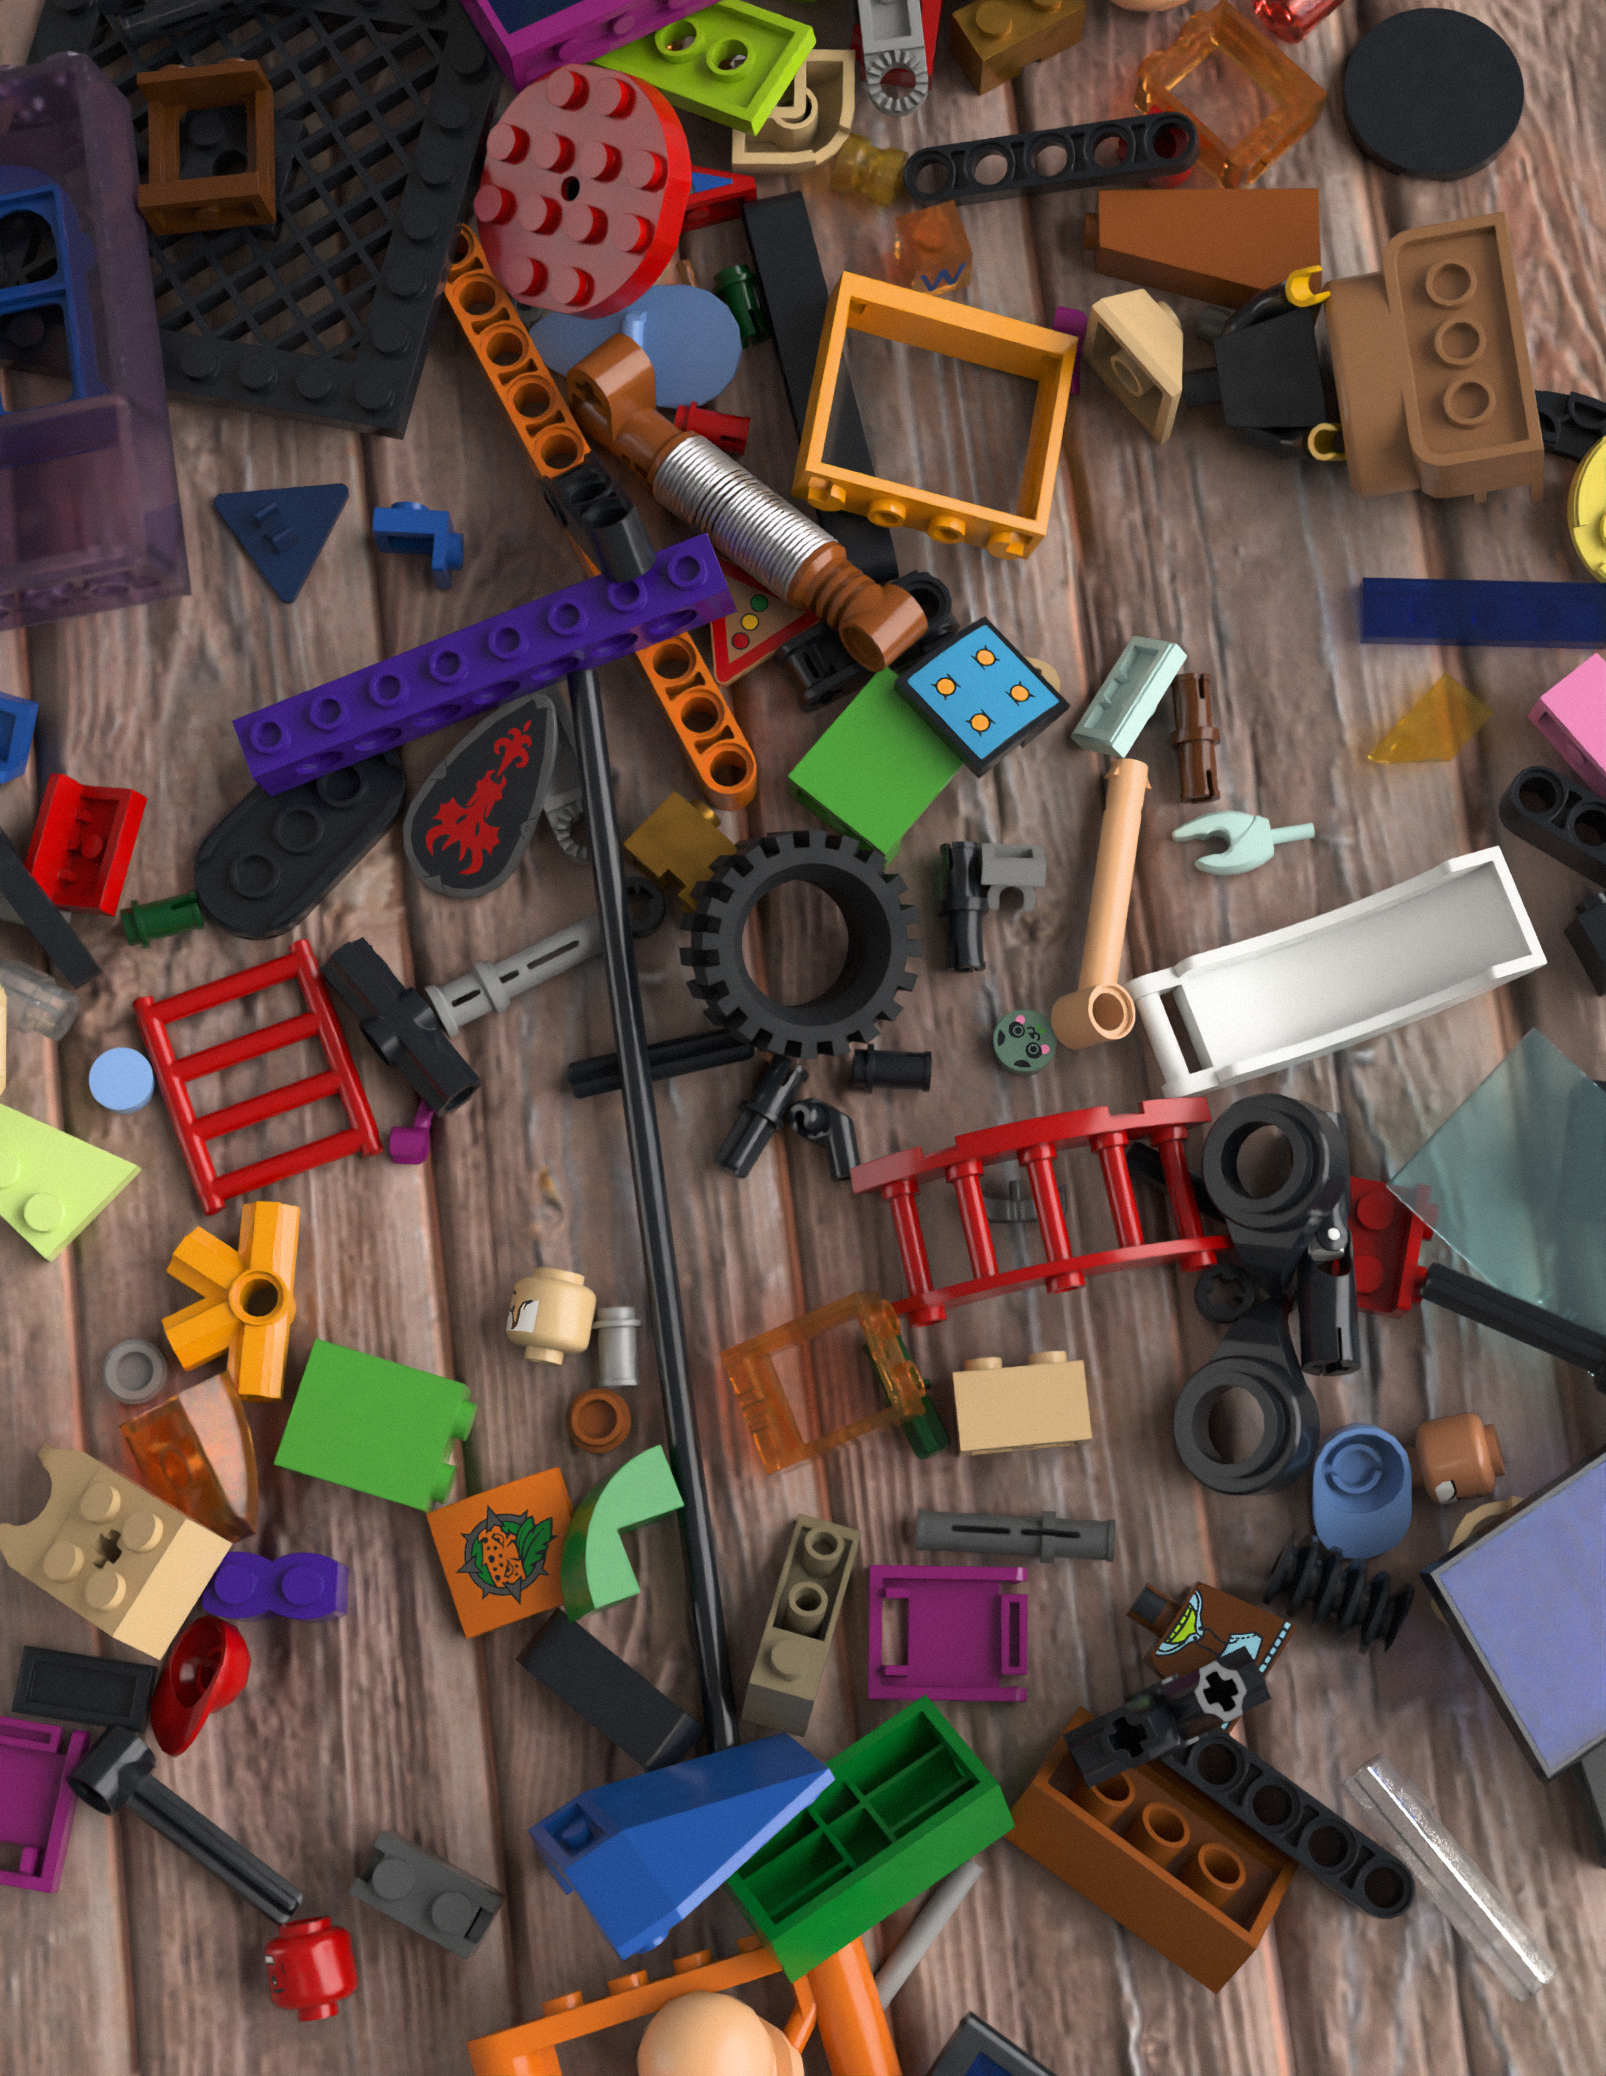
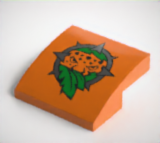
[426,1467,575,1639]

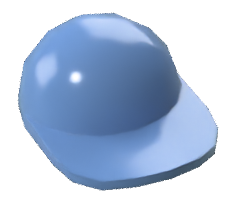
[1311,1422,1412,1559]

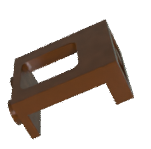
[137,58,276,236]

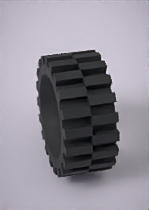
[679,830,922,1059]

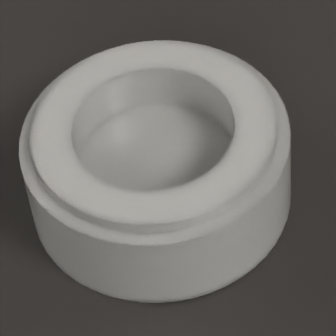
[102,1339,171,1406]

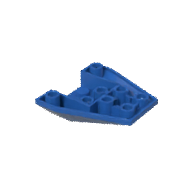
[528,1732,835,1961]

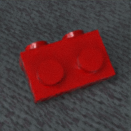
[24,773,148,917]

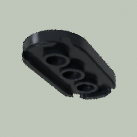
[194,748,407,940]

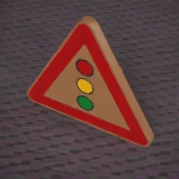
[710,555,824,687]

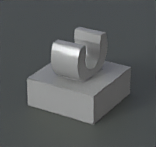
[980,843,1046,912]

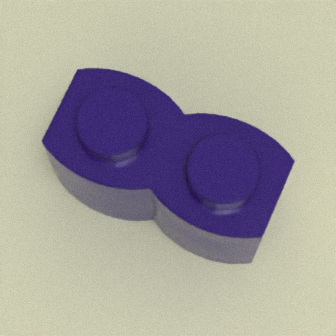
[202,1552,349,1623]

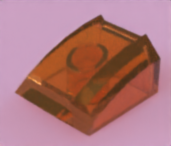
[119,1371,258,1545]

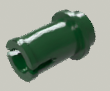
[712,265,773,349]
[120,889,205,949]

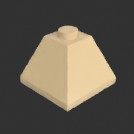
[1082,288,1183,445]

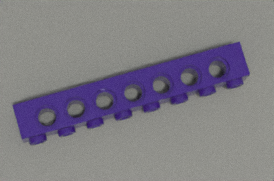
[232,532,737,796]

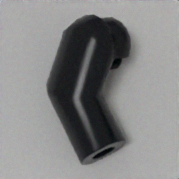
[787,1098,861,1182]

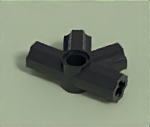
[1061,1646,1271,1788]

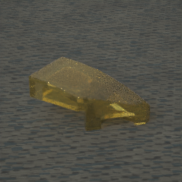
[1368,672,1493,764]

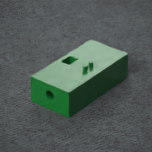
[721,1694,1015,1984]

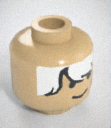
[506,1267,596,1366]

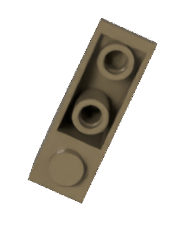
[741,1513,862,1738]

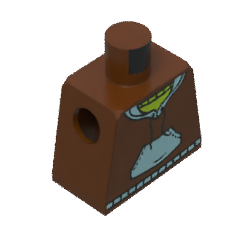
[1126,1581,1298,1735]

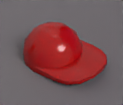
[150,1615,252,1757]

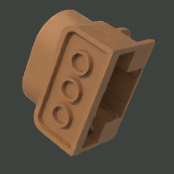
[1322,211,1544,504]

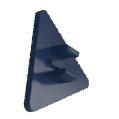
[214,483,350,604]

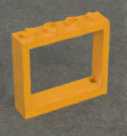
[790,271,1079,560]

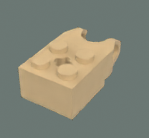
[0,1443,232,1660]

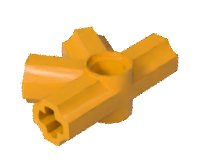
[161,1201,301,1404]

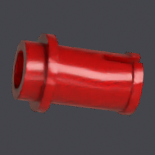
[674,400,751,456]

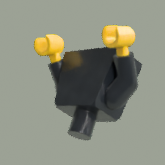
[1182,265,1347,461]

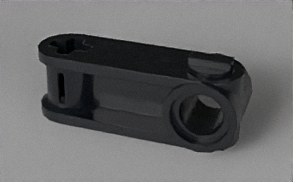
[772,570,960,713]

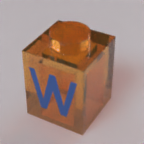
[894,200,973,296]

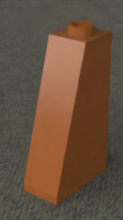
[1083,188,1322,327]

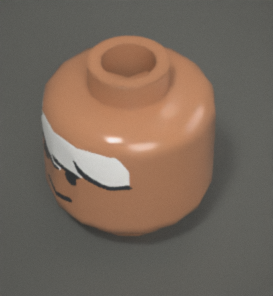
[1404,1412,1506,1505]

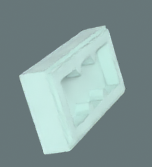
[1071,636,1187,758]

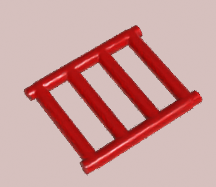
[132,939,384,1216]

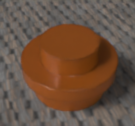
[566,1388,631,1454]

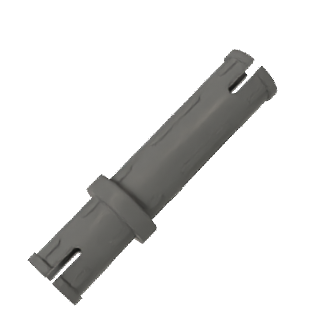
[916,1509,1115,1564]

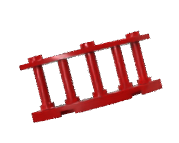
[849,1097,1235,1328]

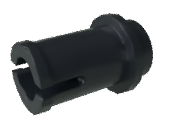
[852,1043,932,1094]

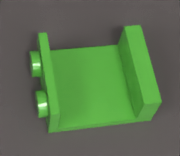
[787,667,964,870]
[274,1338,477,1514]

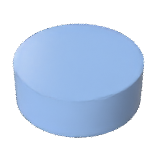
[89,1047,157,1114]

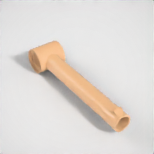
[1051,758,1151,1050]

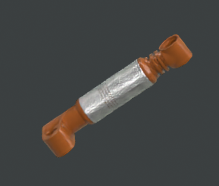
[567,333,928,673]

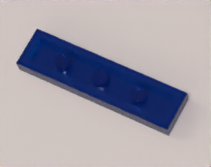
[1360,577,1606,649]

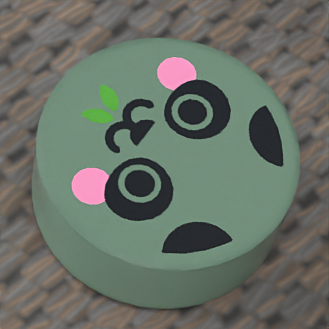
[992,1009,1057,1076]

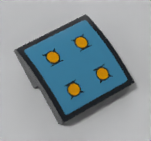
[894,616,1070,779]

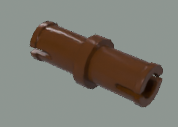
[1170,673,1221,804]

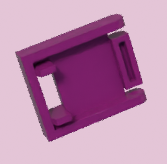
[868,1565,1028,1702]
[0,1716,91,1893]

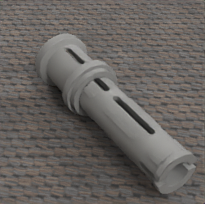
[424,911,603,1039]

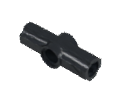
[320,937,481,1118]

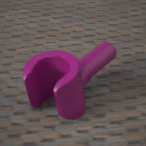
[1051,306,1088,396]
[389,1099,434,1165]

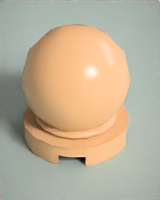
[636,1990,804,2076]

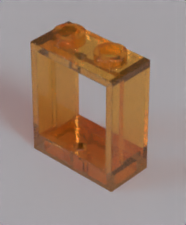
[1133,0,1328,189]
[720,1291,926,1476]

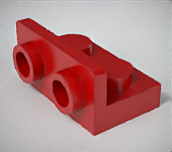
[1328,1176,1438,1319]

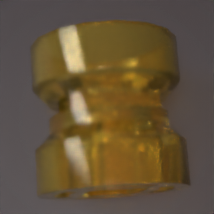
[831,132,909,210]

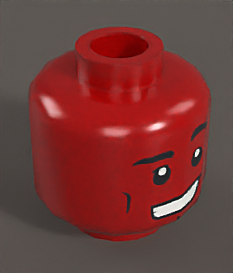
[264,1915,358,2022]

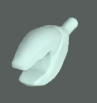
[1172,810,1315,876]

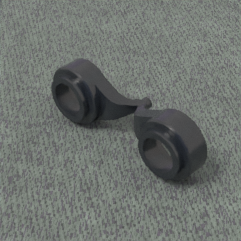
[1172,1093,1348,1496]

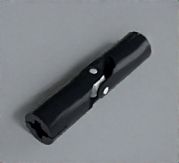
[1290,1111,1361,1376]

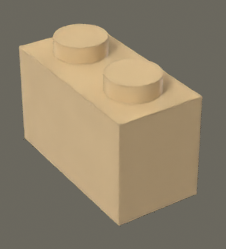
[950,1351,1092,1457]

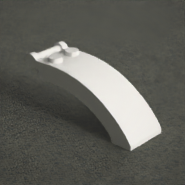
[1122,845,1547,1099]

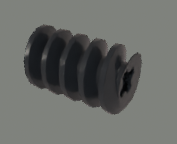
[1262,1530,1415,1655]

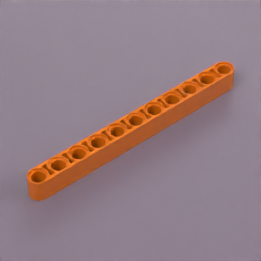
[442,223,758,811]

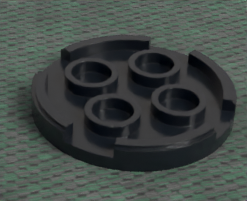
[1342,8,1524,182]

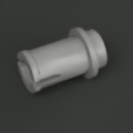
[591,1307,643,1388]

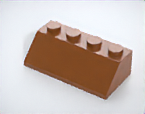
[1003,1705,1298,1995]

